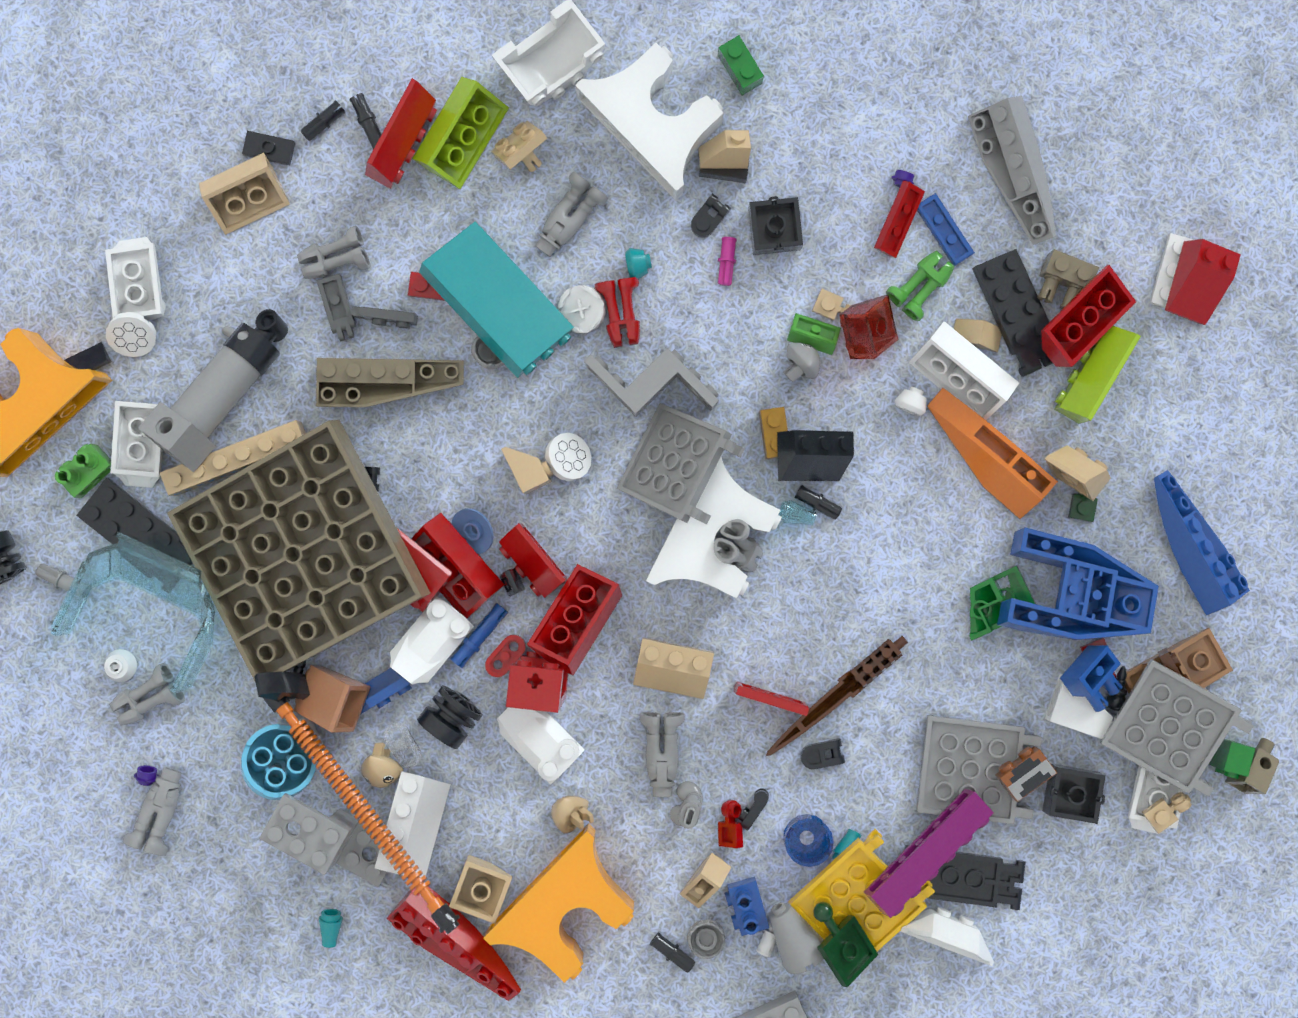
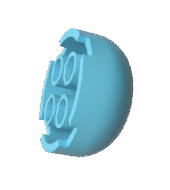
[241,724,316,800]

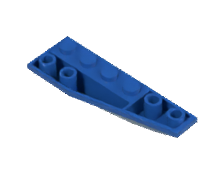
[1154,470,1250,616]

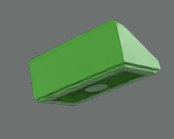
[787,313,841,355]

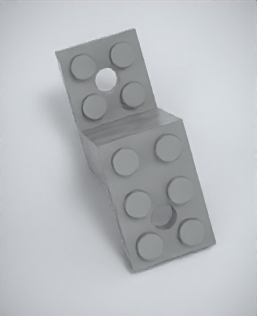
[584,348,719,417]
[259,793,387,887]

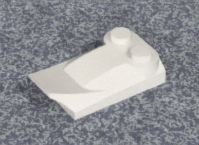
[105,237,166,320]
[110,401,163,488]
[390,597,474,685]
[497,707,585,785]
[1128,766,1186,834]

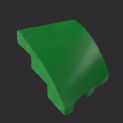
[970,565,1036,641]

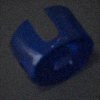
[783,814,834,867]

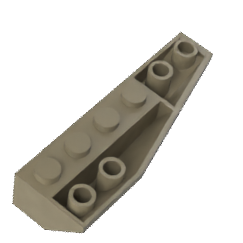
[316,358,464,408]

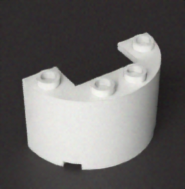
[492,0,605,107]

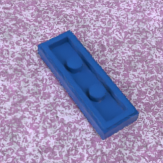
[917,193,975,266]

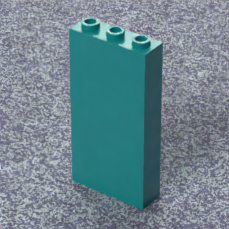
[419,221,574,378]

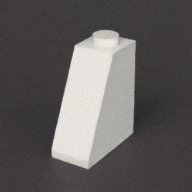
[1045,674,1113,739]

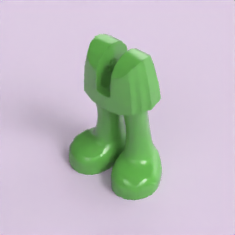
[886,250,955,321]

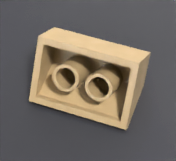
[199,153,290,235]
[633,637,714,699]

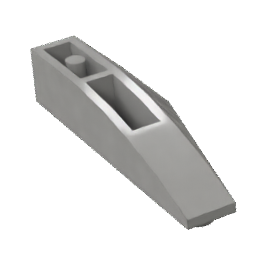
[968,96,1056,245]

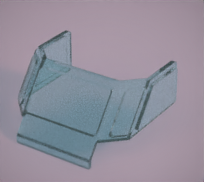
[51,532,215,693]

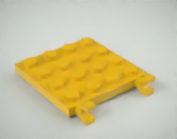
[788,829,935,951]

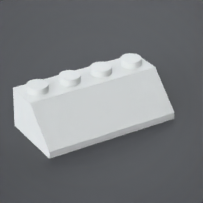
[909,322,1019,420]
[375,771,451,878]

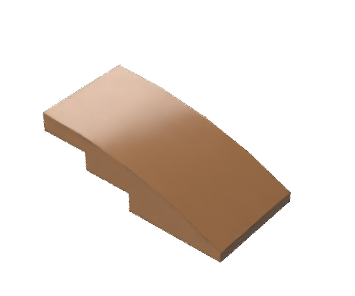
[1125,628,1233,694]

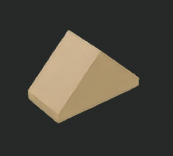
[954,318,1002,352]

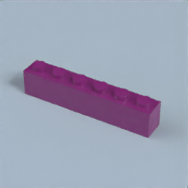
[864,789,994,918]

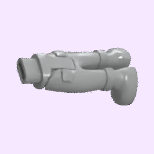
[535,172,608,257]
[639,712,685,797]
[122,767,182,856]
[670,781,703,829]

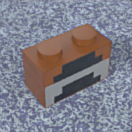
[995,746,1057,802]

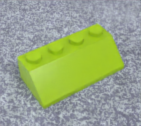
[412,77,509,189]
[1054,326,1141,424]

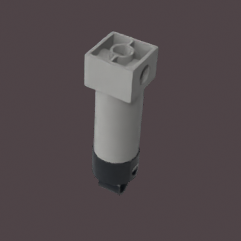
[138,309,288,473]

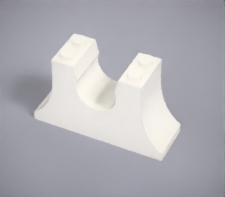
[575,43,724,201]
[646,457,782,598]

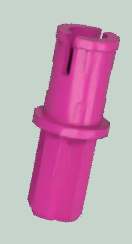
[718,237,737,286]

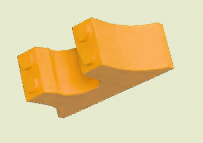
[0,328,113,477]
[483,823,634,983]

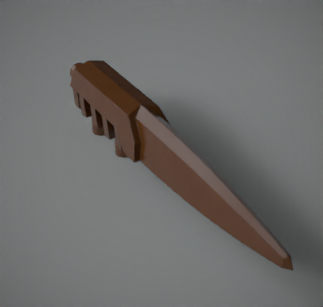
[766,636,908,756]

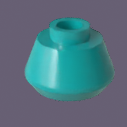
[625,248,652,279]

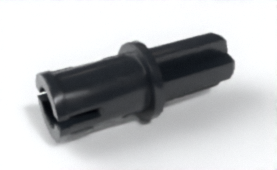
[301,100,346,141]
[794,485,842,520]
[649,932,695,973]

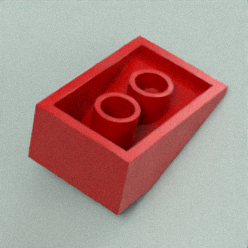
[1165,239,1241,325]

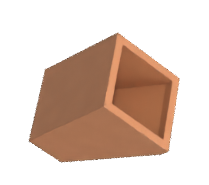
[294,665,371,733]

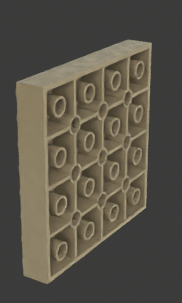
[167,420,431,681]

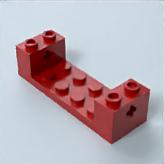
[506,651,569,713]

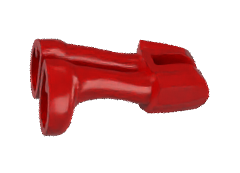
[594,277,640,348]

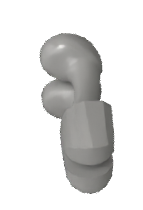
[297,226,371,279]
[714,519,763,572]
[109,663,185,726]

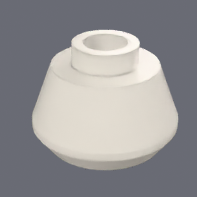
[895,387,926,416]
[104,649,137,682]

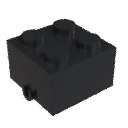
[748,196,803,255]
[1042,763,1106,824]

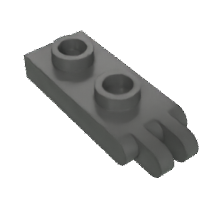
[316,274,356,342]
[350,306,418,329]

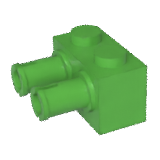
[54,444,111,498]

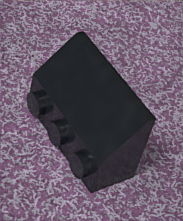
[777,430,854,481]

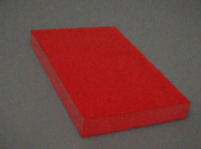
[734,681,809,716]

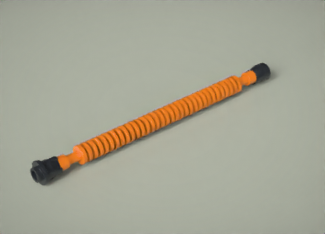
[263,696,461,934]

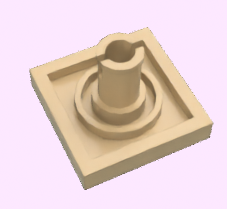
[491,121,547,172]

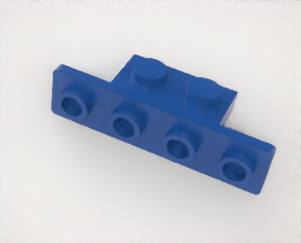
[360,668,412,715]

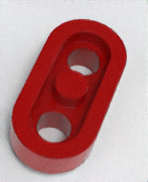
[485,634,526,677]

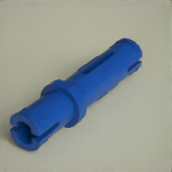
[450,603,509,668]

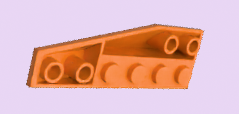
[927,388,1058,519]

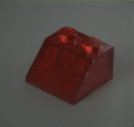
[839,295,899,359]

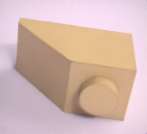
[698,130,751,169]
[680,853,731,908]

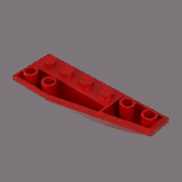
[386,886,521,1001]

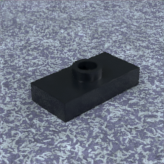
[242,130,295,166]

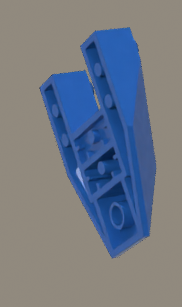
[997,527,1159,640]

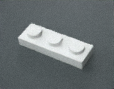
[1149,233,1193,308]

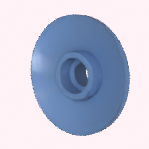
[451,508,494,554]

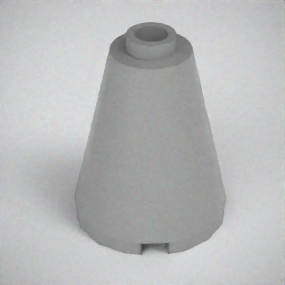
[769,902,824,974]

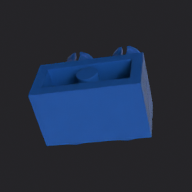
[1060,645,1123,712]
[724,877,769,936]

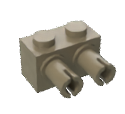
[1037,249,1099,309]

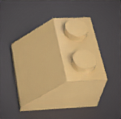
[1045,445,1111,501]
[501,447,554,494]
[449,855,513,924]

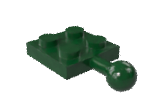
[813,902,879,988]

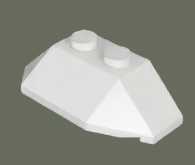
[900,907,994,966]

